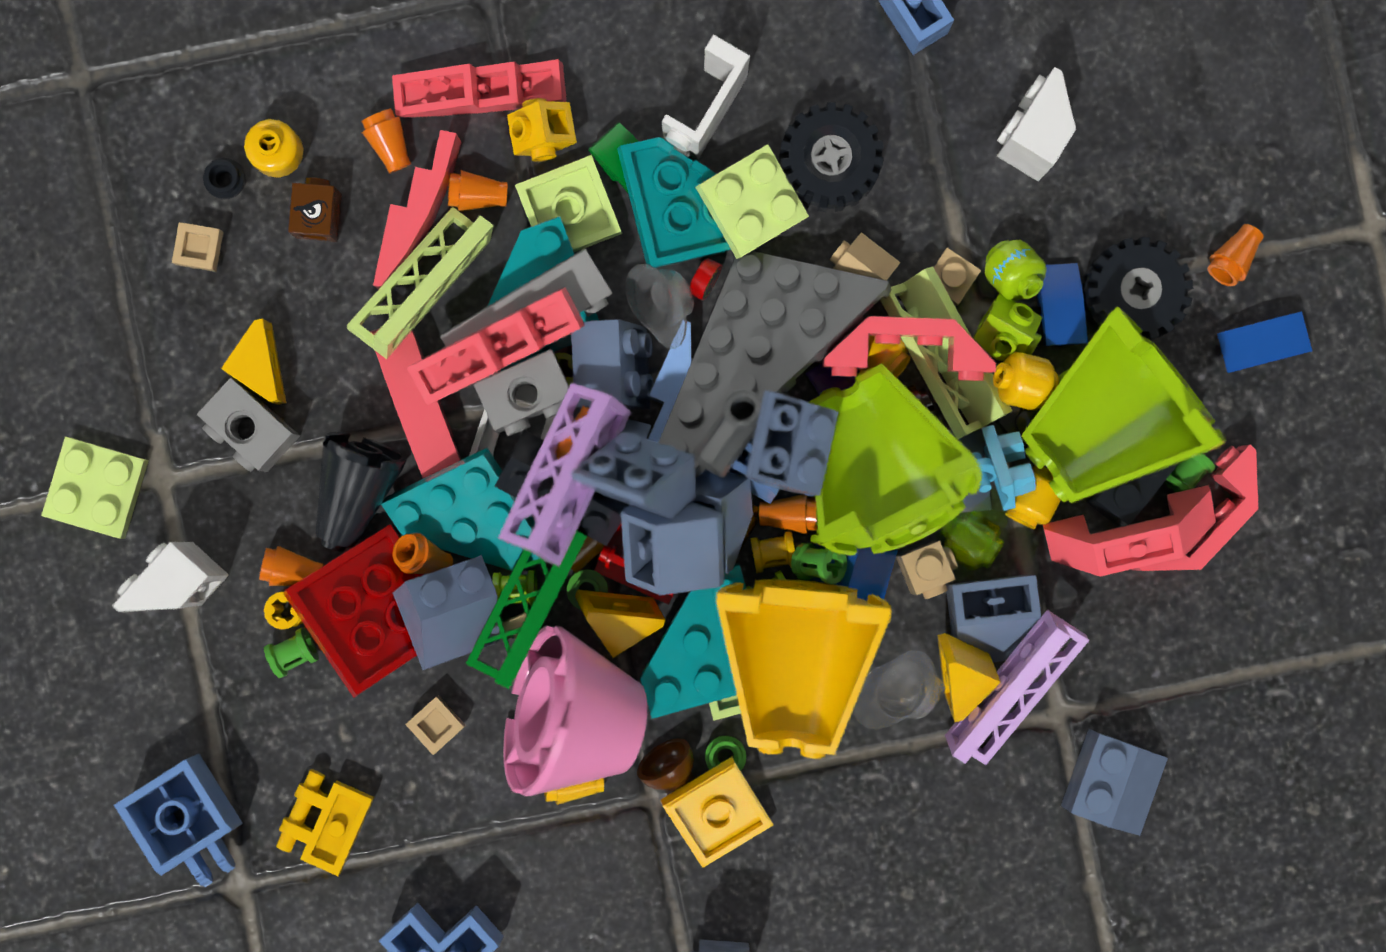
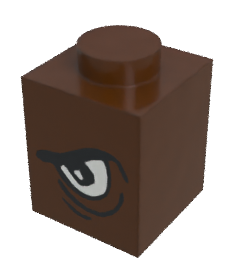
[288,178,342,242]

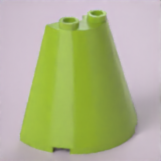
[1021,307,1226,503]
[808,363,982,556]

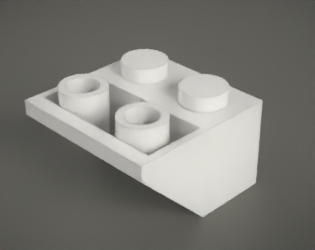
[997,67,1076,181]
[112,542,229,612]

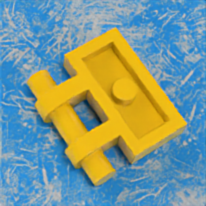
[276,769,375,876]

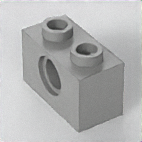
[474,349,569,436]
[197,378,300,472]

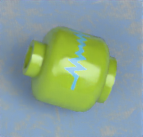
[984,240,1047,301]

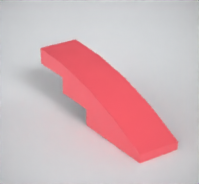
[392,59,567,118]
[373,130,461,290]
[407,287,585,405]
[370,328,461,478]

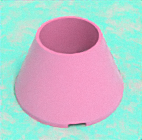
[503,626,647,796]

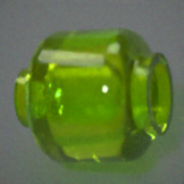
[940,511,1005,570]

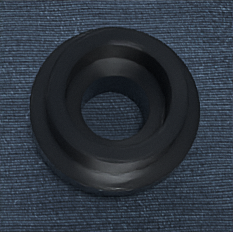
[203,158,246,200]

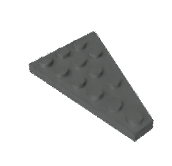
[658,251,891,479]

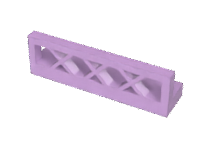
[498,383,631,566]
[945,610,1089,765]

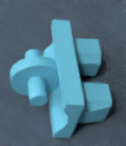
[972,425,1036,511]

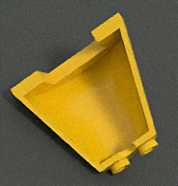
[716,579,891,759]

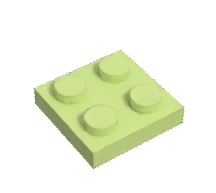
[695,144,809,259]
[515,155,622,252]
[41,437,149,539]

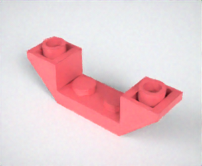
[822,316,996,381]
[1131,444,1258,571]
[1043,485,1216,577]

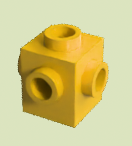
[507,98,577,162]

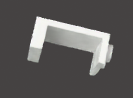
[662,35,750,160]

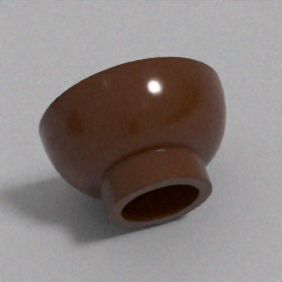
[637,738,694,795]

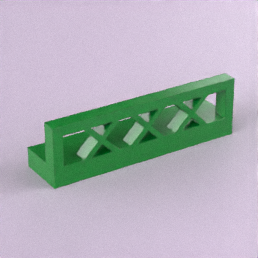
[466,530,587,689]

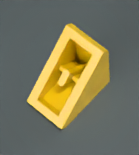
[221,318,286,405]
[575,590,666,658]
[937,633,1001,722]

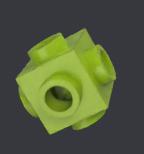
[973,293,1043,362]

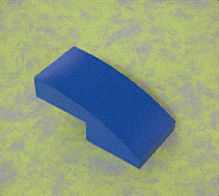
[1037,263,1088,346]
[1217,311,1313,373]

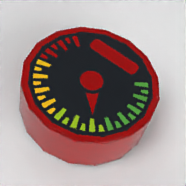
[689,258,722,301]

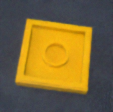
[661,757,773,868]

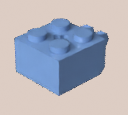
[114,754,243,887]

